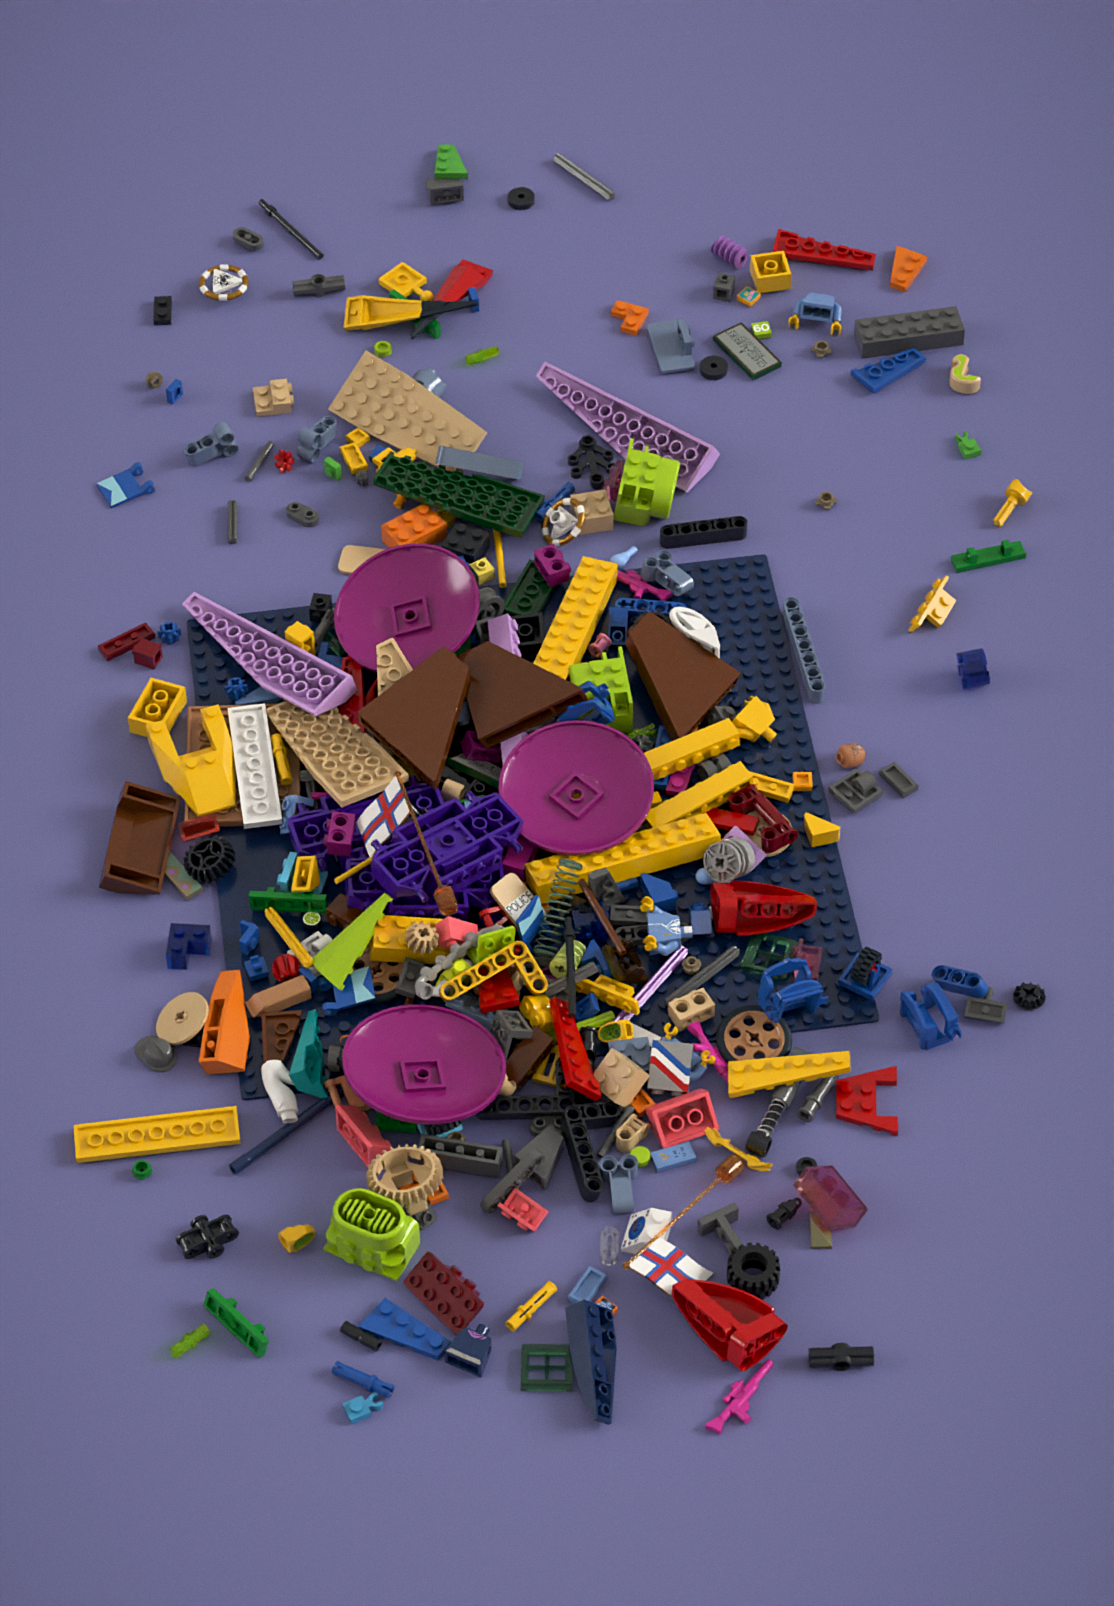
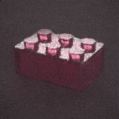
[793,1165,868,1230]

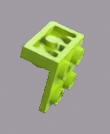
[467,926,515,969]

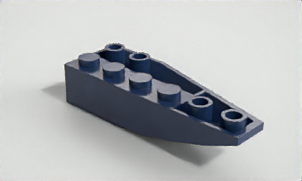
[565,1299,617,1425]

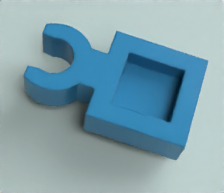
[342,1392,383,1425]

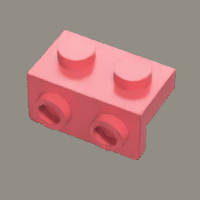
[497,1188,549,1232]

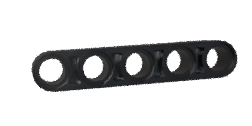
[660,516,747,549]

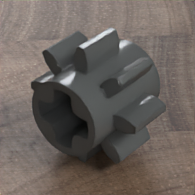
[632,735,653,753]

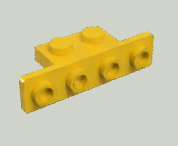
[908,575,956,633]
[575,974,640,1015]

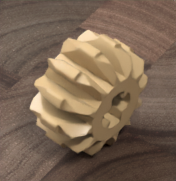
[405,921,439,955]

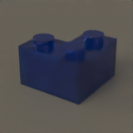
[166,923,212,970]

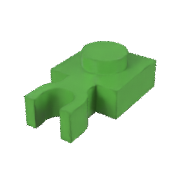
[955,431,981,459]

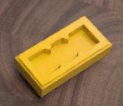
[339,442,368,475]

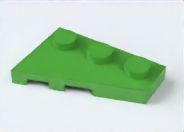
[434,144,468,179]

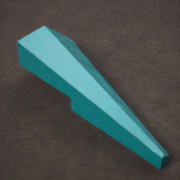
[289,1009,328,1098]

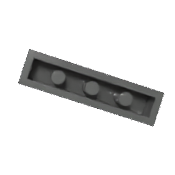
[418,1134,503,1178]

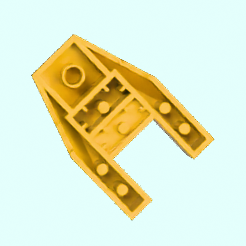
[146,705,237,817]

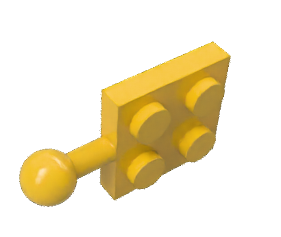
[378,262,434,301]

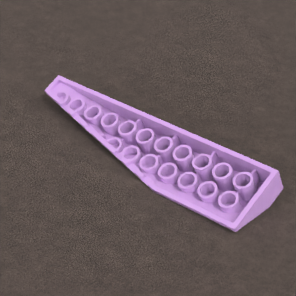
[536,362,720,493]
[182,592,357,716]

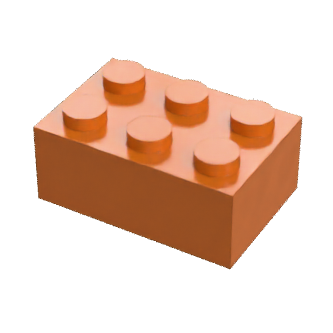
[381,504,447,548]

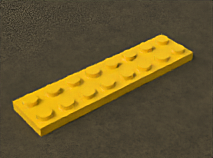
[73,1106,241,1163]

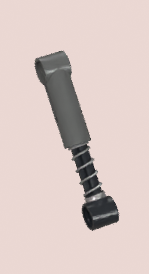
[745,1047,813,1157]

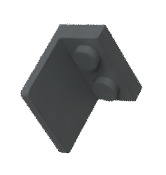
[426,179,464,205]
[491,1010,533,1062]

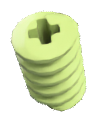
[549,940,586,978]

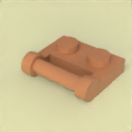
[324,1075,372,1112]

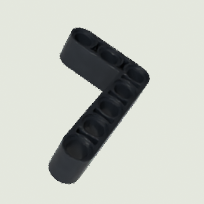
[476,1057,575,1120]
[560,1101,621,1202]

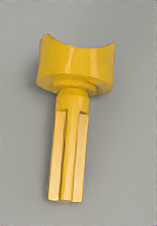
[993,479,1033,527]

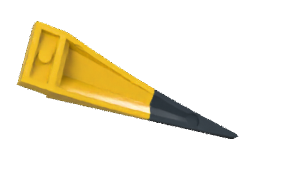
[344,295,479,331]

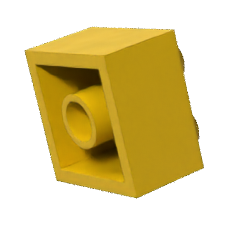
[750,251,791,293]

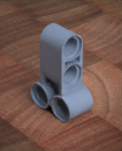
[297,416,336,463]
[184,422,239,466]
[640,550,694,596]
[599,1154,638,1214]

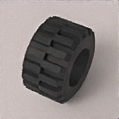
[727,1242,780,1300]

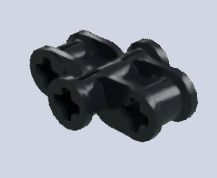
[176,1215,239,1259]

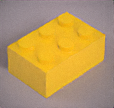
[128,678,187,737]

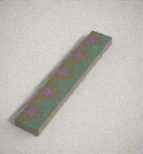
[164,851,203,901]

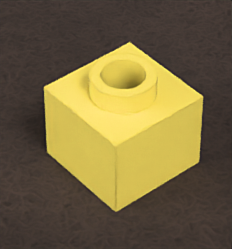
[469,557,495,585]

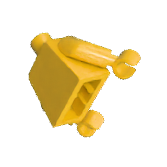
[732,696,777,742]

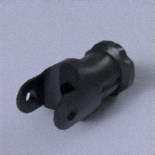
[766,1198,802,1230]

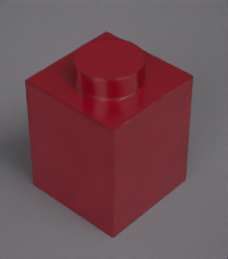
[132,638,163,669]

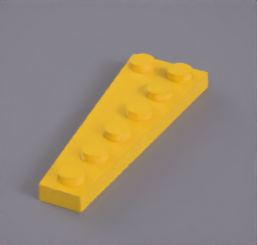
[728,1051,851,1098]

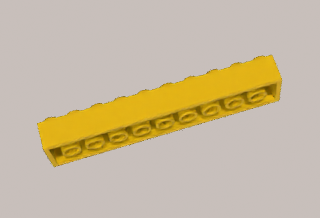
[533,556,618,682]
[525,813,721,904]

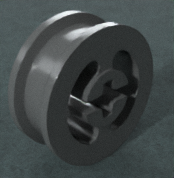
[473,588,505,629]

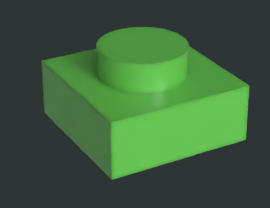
[324,456,342,481]

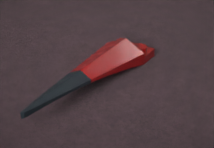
[411,259,493,340]

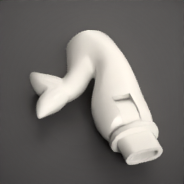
[261,1060,298,1123]

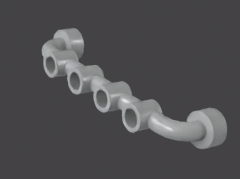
[415,924,505,1000]

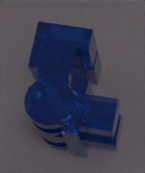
[571,900,609,948]

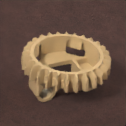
[366,1144,443,1216]

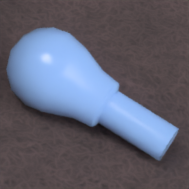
[610,546,638,570]
[696,868,732,885]

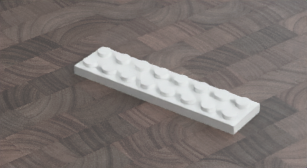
[228,703,283,829]

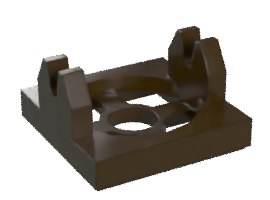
[602,938,649,985]

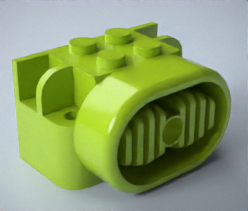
[613,438,680,526]
[569,646,633,733]
[323,1188,420,1281]

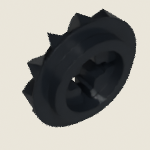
[1013,982,1046,1010]

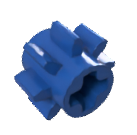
[158,622,181,645]
[224,677,249,701]

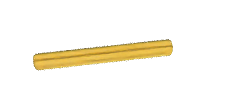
[264,907,314,969]

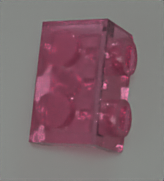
[603,459,624,502]
[792,938,823,981]

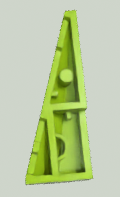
[313,893,393,991]

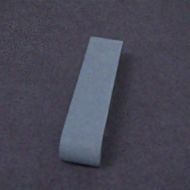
[435,446,525,480]

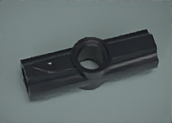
[808,1343,874,1371]

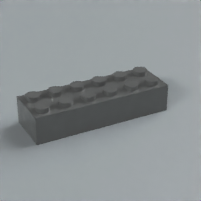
[854,306,965,359]

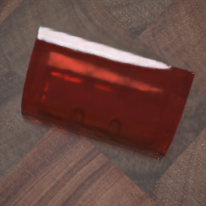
[178,812,220,842]

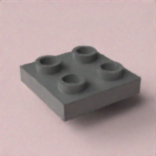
[829,768,883,814]

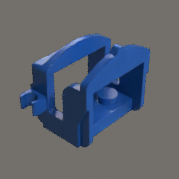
[553,681,615,725]
[757,958,828,1023]
[900,982,962,1050]

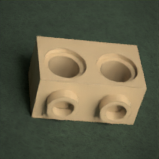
[668,988,715,1032]

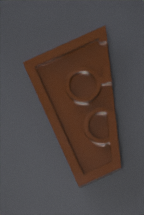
[261,1010,302,1065]

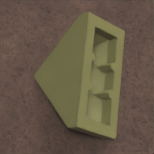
[808,1211,832,1249]

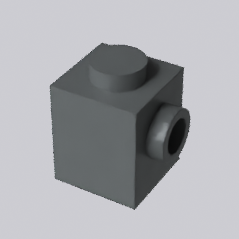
[713,273,735,302]

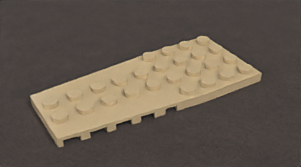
[328,350,487,472]
[266,701,409,808]

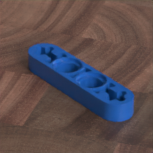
[615,598,686,617]

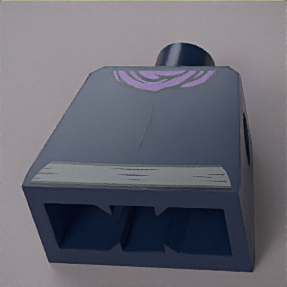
[444,1324,492,1377]

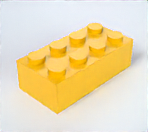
[368,915,450,965]

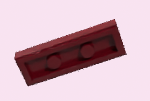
[98,622,156,661]

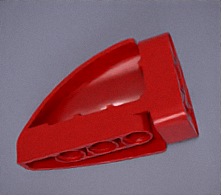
[672,1279,788,1371]

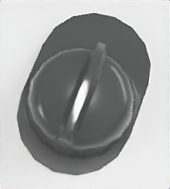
[135,1036,177,1072]

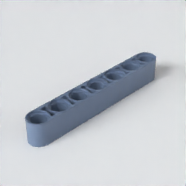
[783,597,826,704]

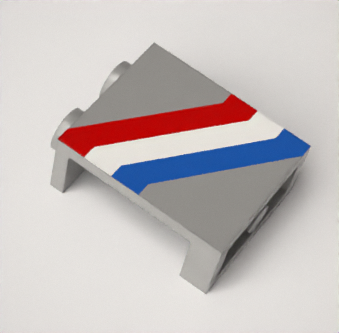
[648,1040,693,1097]

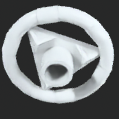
[669,606,717,636]

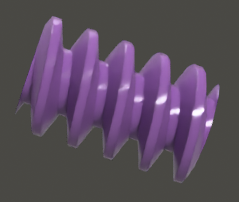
[711,235,748,269]

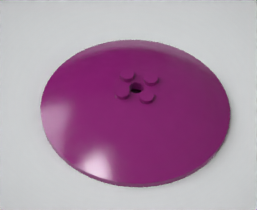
[334,543,480,672]
[499,720,654,856]
[342,1005,506,1124]

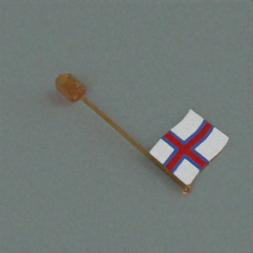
[356,771,458,916]
[622,1154,745,1297]

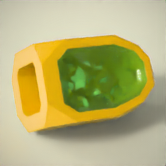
[597,1020,634,1043]
[278,1224,315,1253]

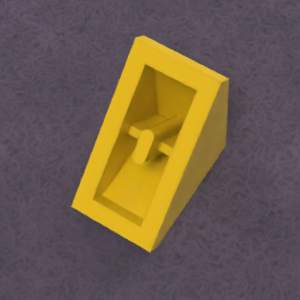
[803,812,840,847]
[291,856,320,893]

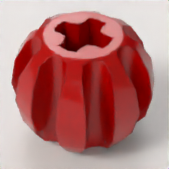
[272,954,301,982]

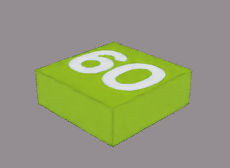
[751,321,772,339]

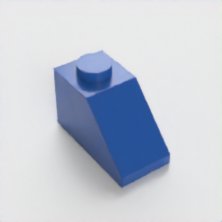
[640,873,678,912]

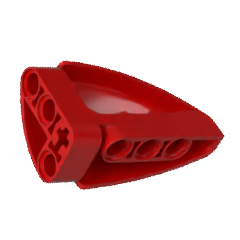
[710,880,817,936]

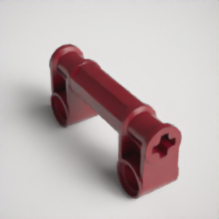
[729,784,799,853]

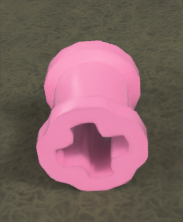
[588,633,612,658]

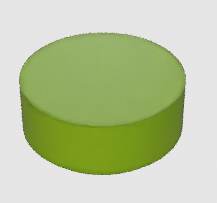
[374,341,392,357]
[630,1146,650,1167]

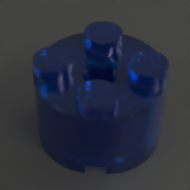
[956,648,990,690]

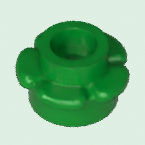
[132,1160,152,1180]

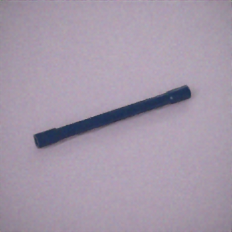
[229,1085,344,1175]

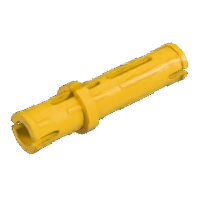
[270,734,293,785]
[505,1281,557,1332]

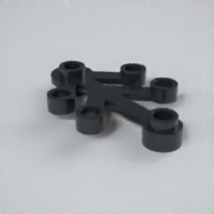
[568,435,617,489]

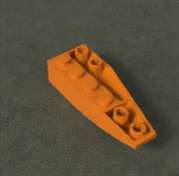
[199,970,250,1075]

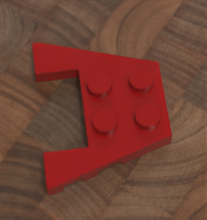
[836,1066,898,1136]

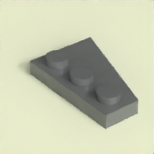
[588,867,626,916]

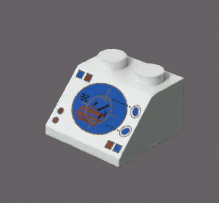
[621,1208,672,1255]

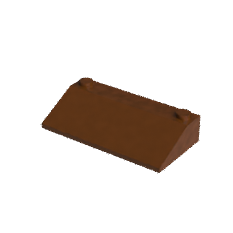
[99,781,181,894]

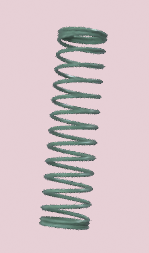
[532,858,583,958]

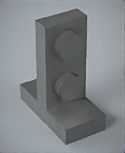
[698,1202,743,1255]

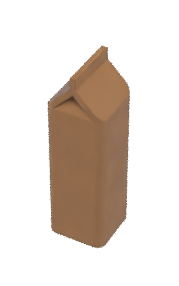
[245,975,312,1018]

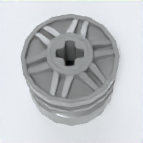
[703,837,755,883]

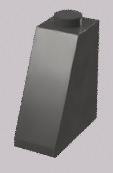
[514,1126,564,1190]

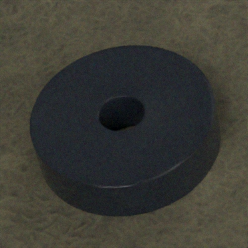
[508,187,535,210]
[700,356,728,380]

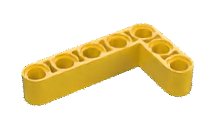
[439,941,548,1001]

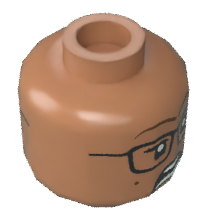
[836,743,866,769]

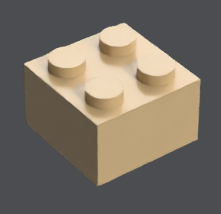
[570,489,613,535]
[594,1048,650,1108]

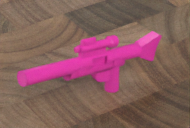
[617,570,673,601]
[687,1021,741,1098]
[705,1359,774,1435]

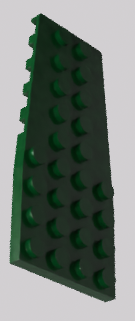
[372,452,545,538]

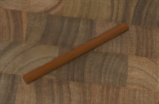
[578,879,627,956]

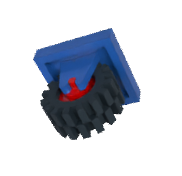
[838,946,893,1001]

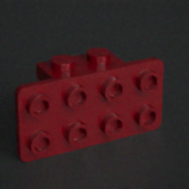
[403,1252,484,1335]

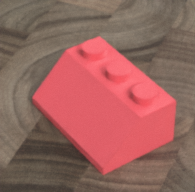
[645,1088,720,1149]
[335,1104,392,1167]

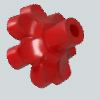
[274,449,294,473]

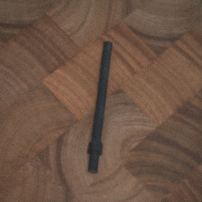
[258,199,324,259]
[563,917,577,1018]

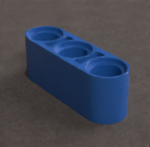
[931,965,989,998]

